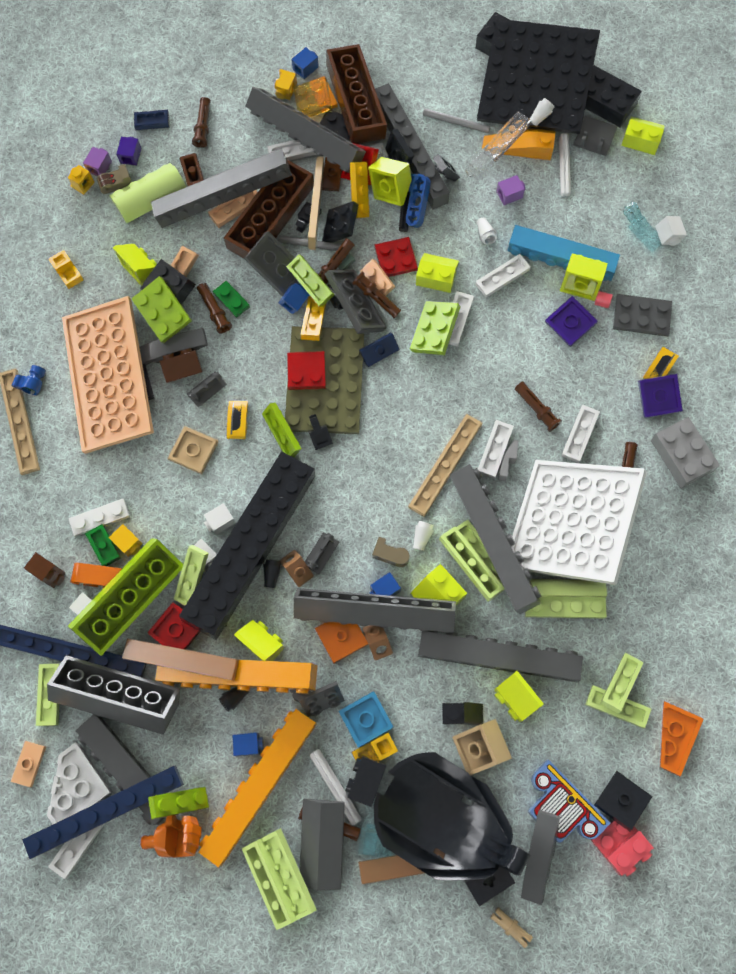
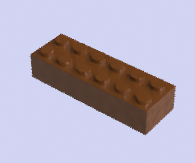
[326,44,387,144]
[223,160,314,258]

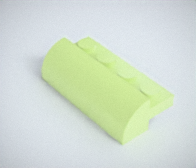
[109,163,186,224]
[439,520,505,602]
[525,579,607,619]
[242,828,317,930]

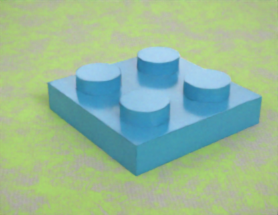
[338,691,394,748]

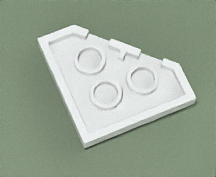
[47,742,112,824]

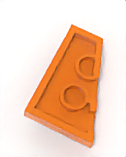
[660,701,704,777]

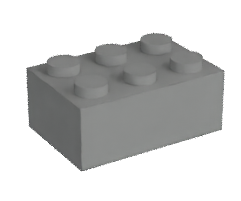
[651,417,720,488]

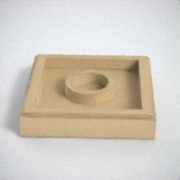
[167,426,219,474]

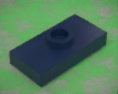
[134,109,170,130]
[359,332,400,367]

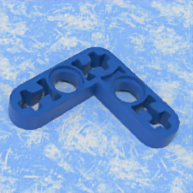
[406,174,431,228]

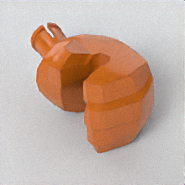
[140,815,202,858]

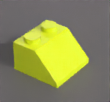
[621,116,664,155]
[368,157,412,206]
[113,244,157,286]
[416,253,459,293]
[560,253,608,301]
[410,564,467,605]
[234,620,284,661]
[494,671,544,722]

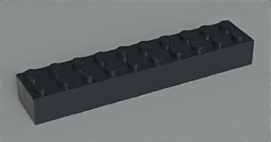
[475,12,642,128]
[179,451,315,641]

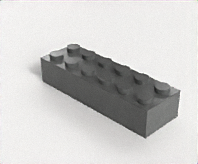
[47,655,180,735]

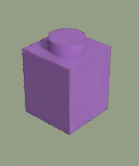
[83,147,112,176]
[496,175,525,205]

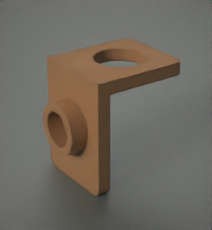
[279,550,314,587]
[363,625,393,660]

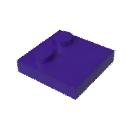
[545,296,598,347]
[638,374,683,418]

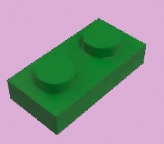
[213,280,250,318]
[85,524,121,566]

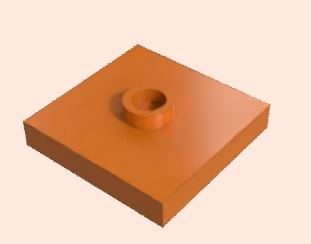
[315,622,368,664]

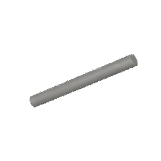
[423,108,490,133]
[278,235,342,251]

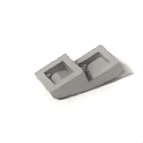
[498,440,518,481]

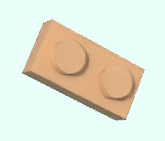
[360,259,395,296]

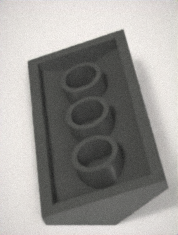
[300,798,345,891]

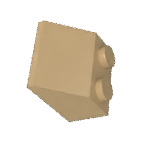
[452,719,512,775]

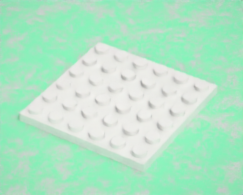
[512,460,647,585]

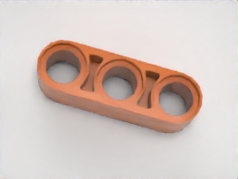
[70,563,121,588]

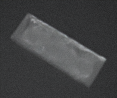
[482,111,532,163]

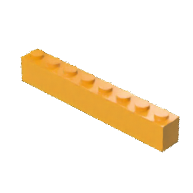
[155,660,318,694]
[198,709,317,868]

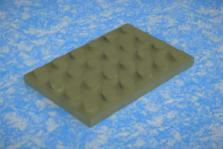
[285,326,365,434]

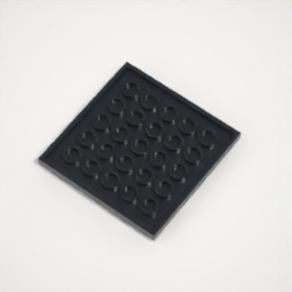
[477,19,600,134]

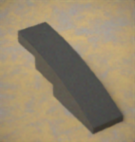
[139,328,208,365]
[521,810,560,905]

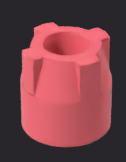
[594,291,613,309]

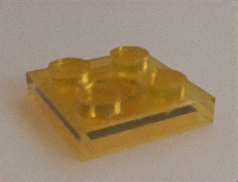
[293,76,333,117]

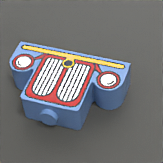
[528,760,610,843]

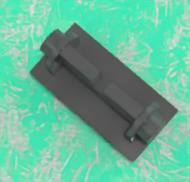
[187,371,227,407]
[305,532,340,575]

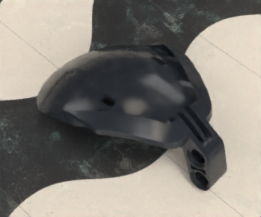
[374,752,531,880]

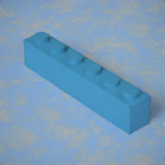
[508,225,620,281]

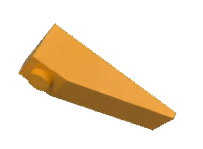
[482,128,555,160]

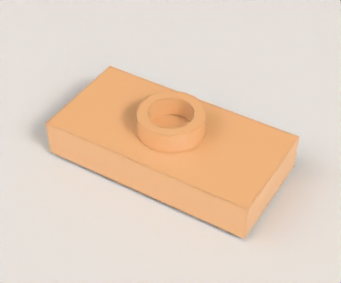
[171,246,199,277]
[11,741,46,787]

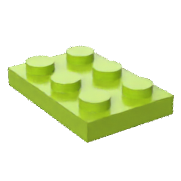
[131,276,192,343]
[409,301,461,355]

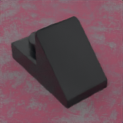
[442,702,483,725]

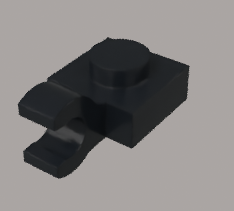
[295,202,322,233]
[308,414,333,450]

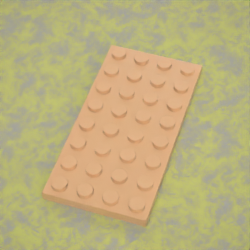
[62,296,154,454]

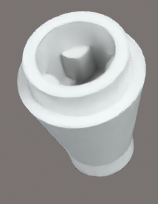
[529,98,555,127]
[477,217,497,245]
[413,521,434,551]

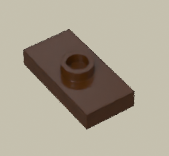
[322,157,342,192]

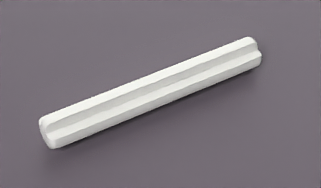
[559,133,571,197]
[310,749,362,826]

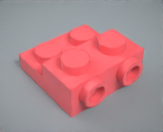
[591,820,654,876]

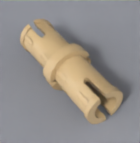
[490,907,533,948]

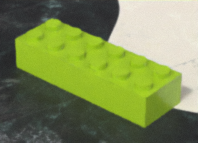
[67,538,183,656]

